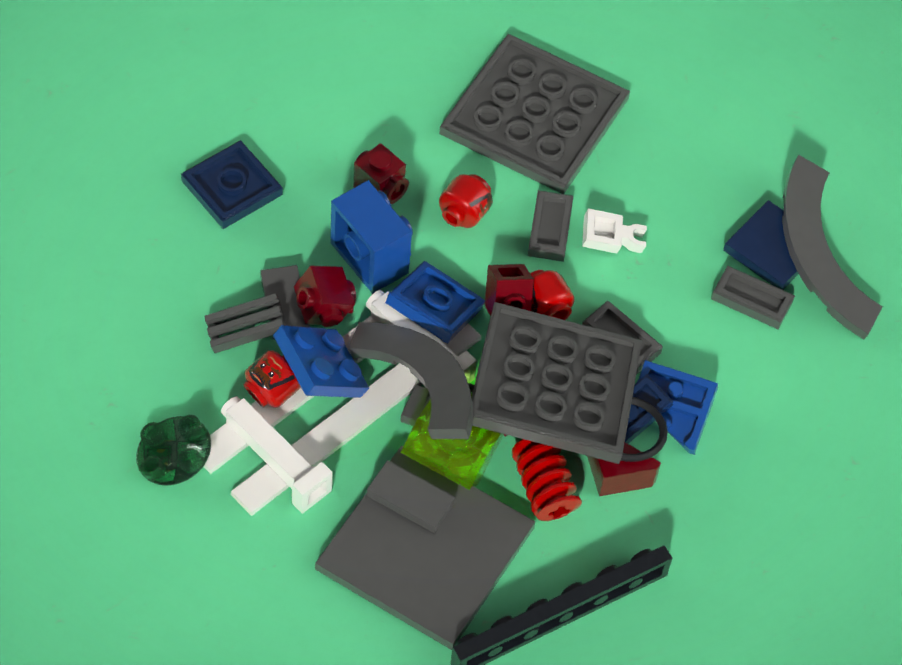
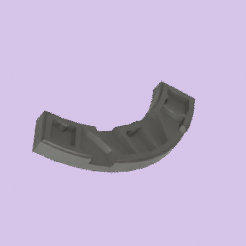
[782,155,883,340]
[349,322,474,439]

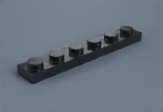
[450,545,673,665]

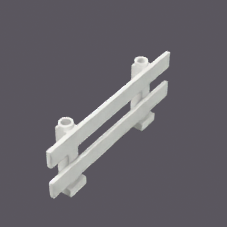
[190,290,481,516]

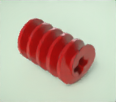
[511,439,582,521]

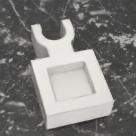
[582,208,647,254]

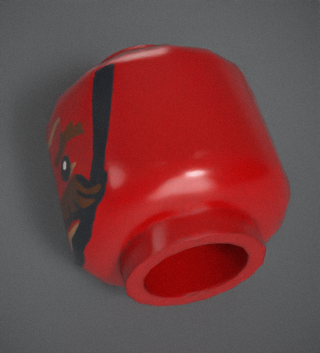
[439,174,493,228]
[530,270,574,320]
[243,351,301,408]

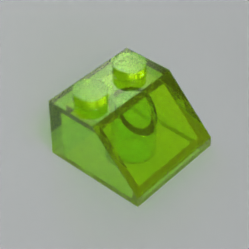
[400,393,504,490]

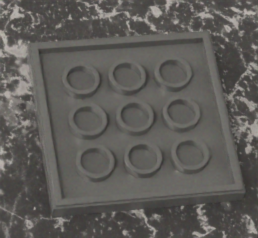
[439,34,630,194]
[471,302,642,464]
[315,446,535,650]

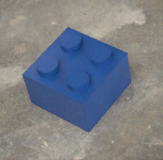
[330,180,413,294]

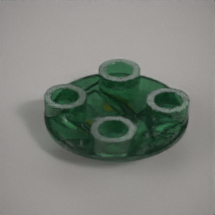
[136,415,212,486]

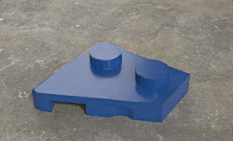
[637,360,718,455]

